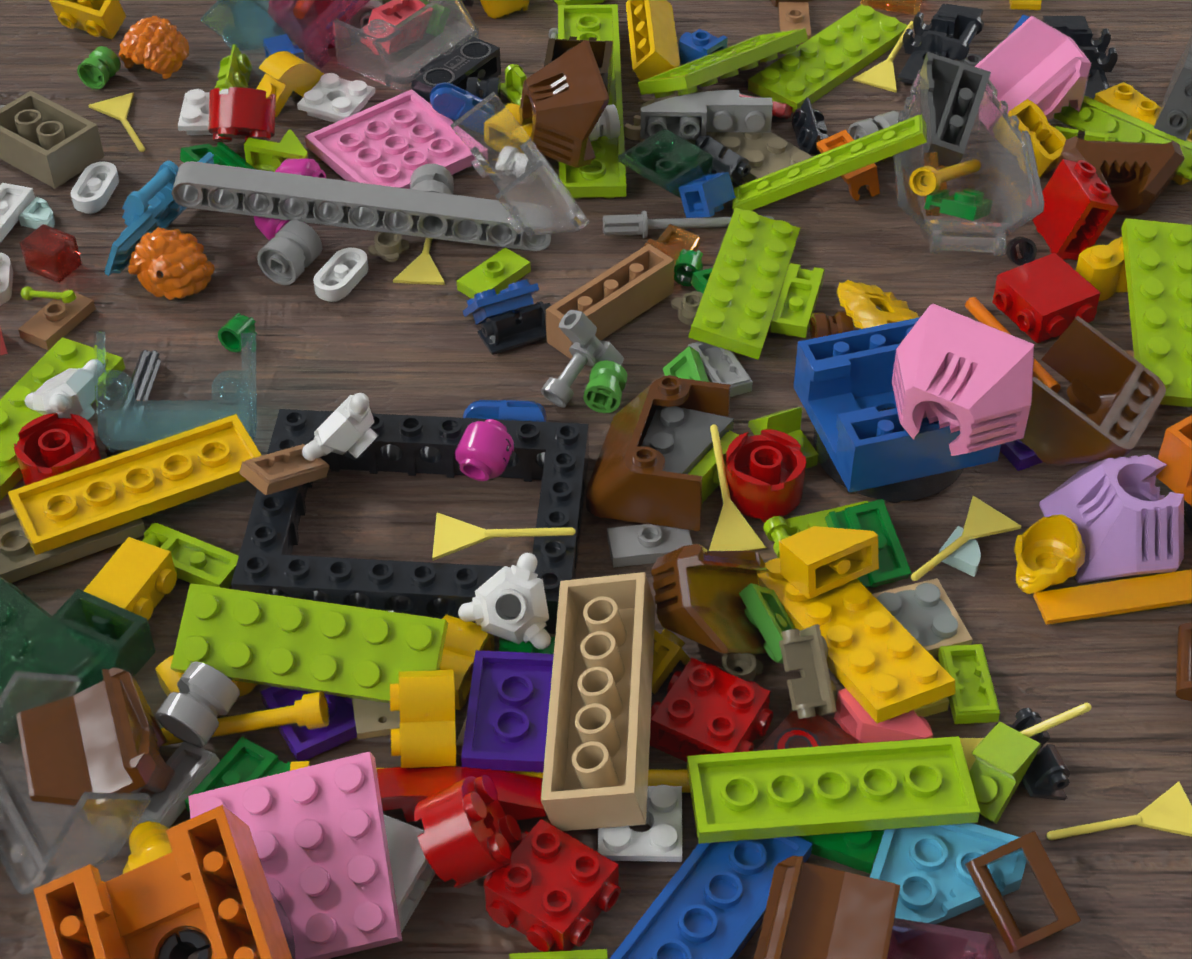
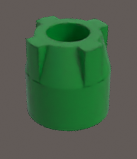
[674,249,704,286]
[218,313,257,352]

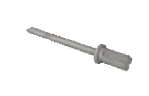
[603,211,774,238]

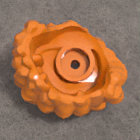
[119,15,189,79]
[128,227,215,300]

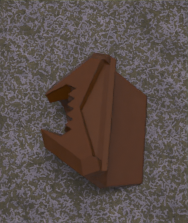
[519,40,609,168]
[1054,136,1185,215]
[651,544,769,655]
[16,668,175,813]
[754,856,900,959]

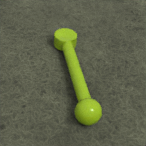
[21,286,76,304]

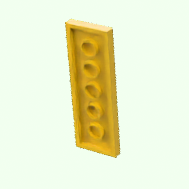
[8,414,262,555]
[757,558,955,724]

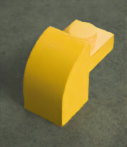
[256,51,324,117]

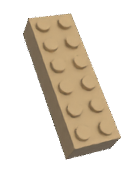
[541,572,656,831]

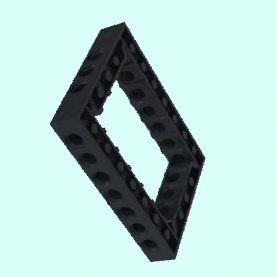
[231,409,589,634]

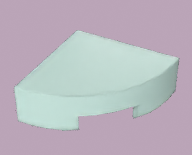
[18,197,55,233]
[939,526,981,577]

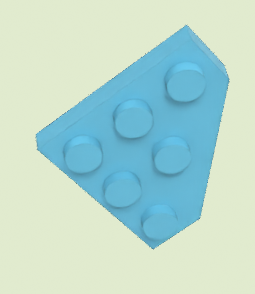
[870,823,1027,938]

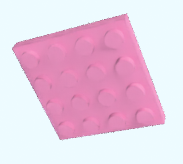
[305,89,487,189]
[188,751,402,959]

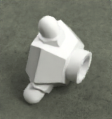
[25,359,103,420]
[302,393,378,461]
[458,553,551,649]

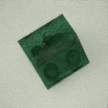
[618,128,713,198]
[32,589,156,697]

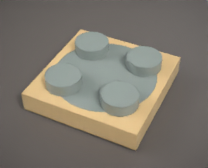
[872,578,973,658]

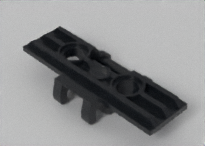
[897,4,984,87]
[1042,15,1118,99]

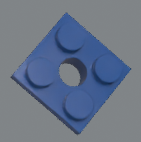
[463,279,539,325]

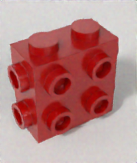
[1028,159,1119,260]
[992,252,1101,343]
[650,658,774,762]
[483,819,621,952]

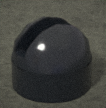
[1006,237,1037,266]

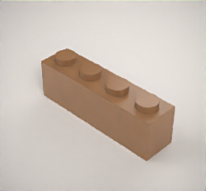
[546,244,675,359]

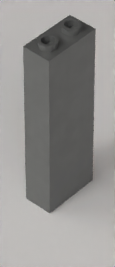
[1154,35,1192,141]

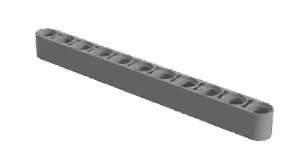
[172,161,552,251]

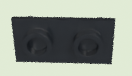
[792,98,829,155]
[683,135,751,186]
[477,301,551,355]
[994,708,1070,801]

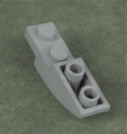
[640,90,773,140]

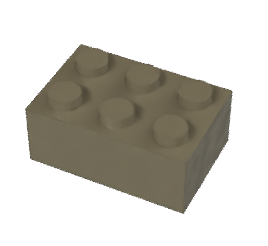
[0,91,105,188]

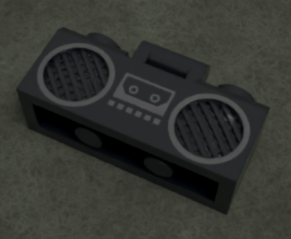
[411,37,501,104]

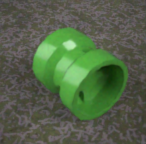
[77,46,121,90]
[584,360,628,413]

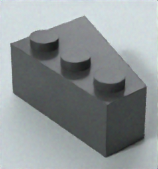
[920,52,991,169]
[641,405,734,474]

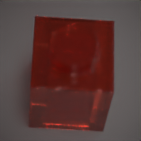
[20,224,82,283]

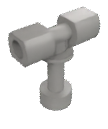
[541,310,624,408]

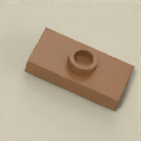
[778,2,811,45]
[18,289,96,350]
[239,444,330,495]

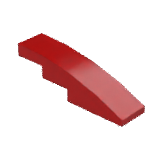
[377,766,546,822]

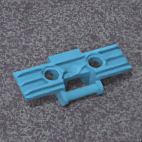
[105,152,214,276]

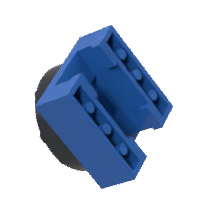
[793,317,1001,503]

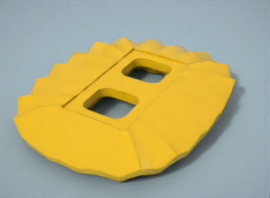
[837,280,919,329]

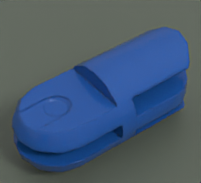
[430,82,494,134]
[463,400,547,422]

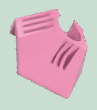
[975,16,1091,142]
[892,304,1034,456]

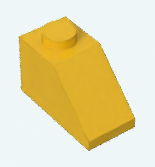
[779,526,879,599]

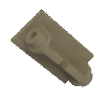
[779,624,837,719]

